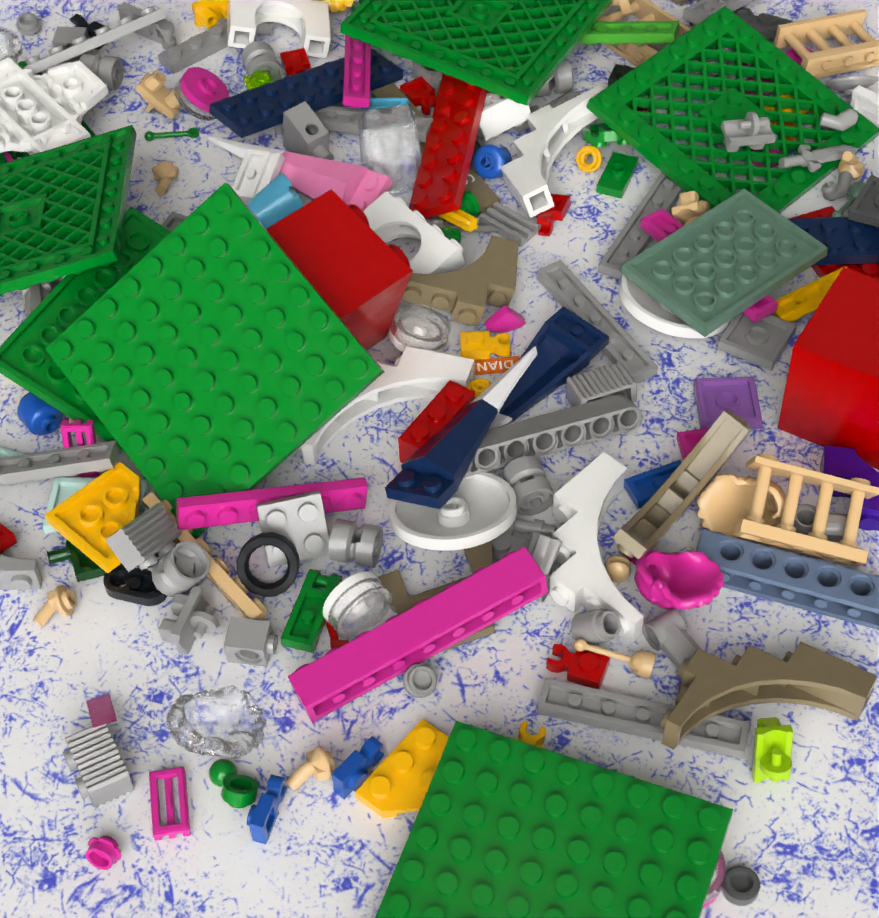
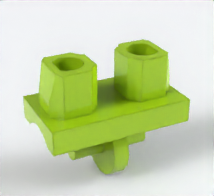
[752,717,793,783]

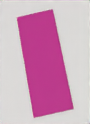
[86,694,117,728]

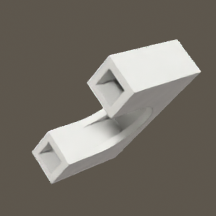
[227,0,331,58]
[363,191,466,308]

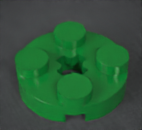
[582,123,629,148]

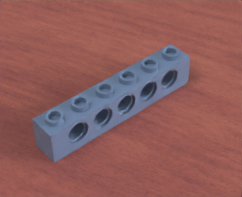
[695,529,879,630]

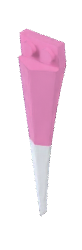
[208,137,393,211]

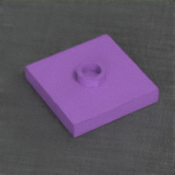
[693,377,763,430]

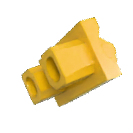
[191,0,228,29]

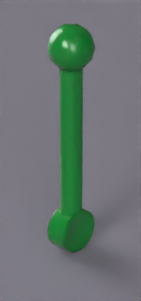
[144,128,199,141]

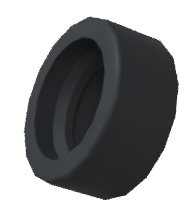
[236,532,300,597]

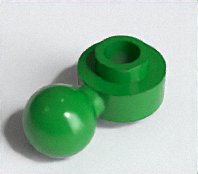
[209,759,258,808]

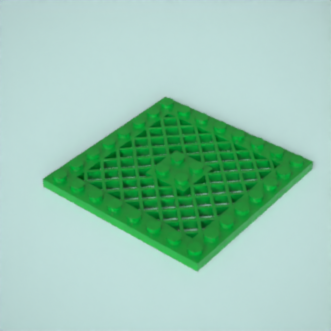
[340,0,613,106]
[586,6,879,213]
[0,125,137,296]

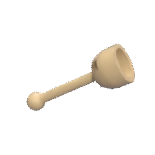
[574,638,657,679]

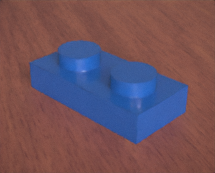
[624,460,682,509]

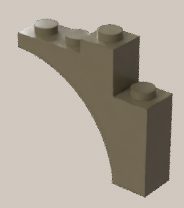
[401,235,519,327]

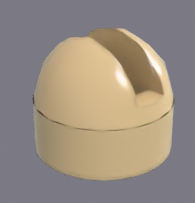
[605,554,631,583]

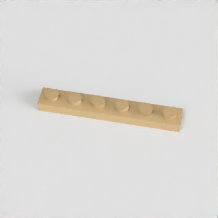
[141,492,268,621]

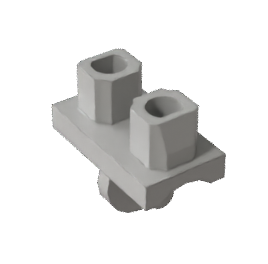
[721,112,776,152]
[158,586,219,655]

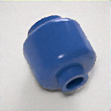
[473,143,512,179]
[17,392,63,436]

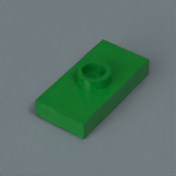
[596,152,639,199]

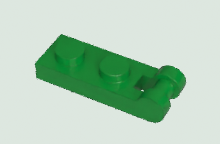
[281,569,342,653]

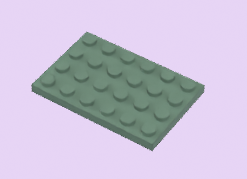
[621,189,828,337]

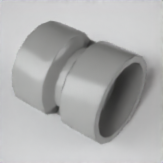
[241,41,282,87]
[79,53,123,90]
[535,59,573,97]
[503,456,555,516]
[328,519,383,568]
[152,541,210,597]

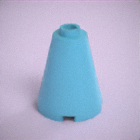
[246,173,304,229]

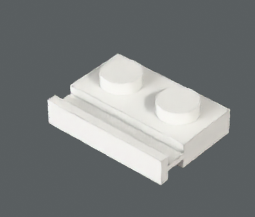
[232,148,285,202]

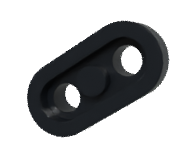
[103,565,167,606]

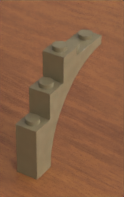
[613,408,754,559]
[660,641,878,750]

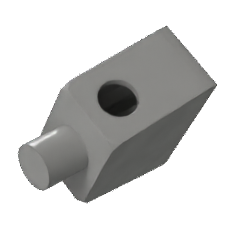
[283,102,334,160]

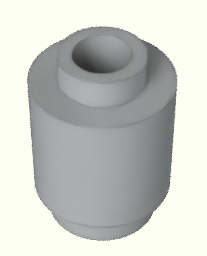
[571,608,621,645]

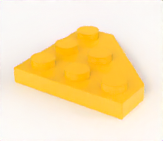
[45,462,142,573]
[355,719,449,818]

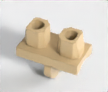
[135,70,185,120]
[672,191,710,226]

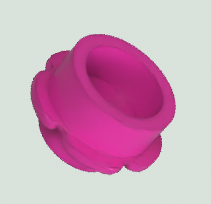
[86,836,121,870]

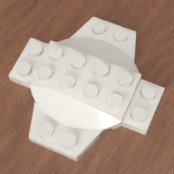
[0,57,109,155]

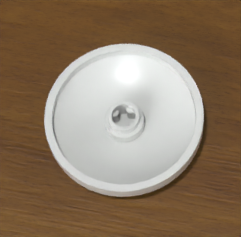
[619,275,730,339]
[389,472,517,551]

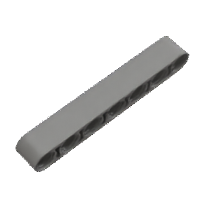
[464,394,643,478]

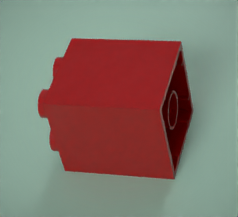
[267,189,413,350]
[777,267,879,470]

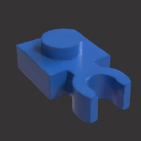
[332,736,384,800]
[246,774,287,844]

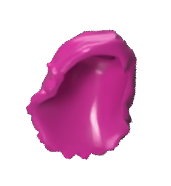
[634,550,724,610]

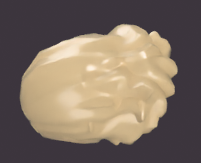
[696,473,786,540]

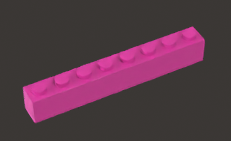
[288,547,548,723]

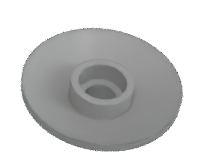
[825,76,878,97]

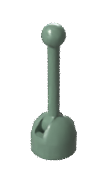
[831,181,865,217]

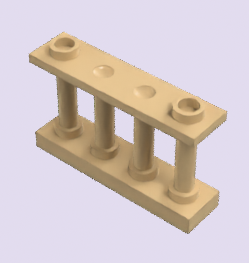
[597,0,691,67]
[774,9,879,79]
[731,453,879,567]

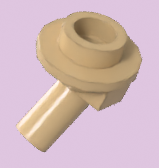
[838,151,865,180]
[152,161,179,195]
[32,585,77,628]
[286,746,335,790]

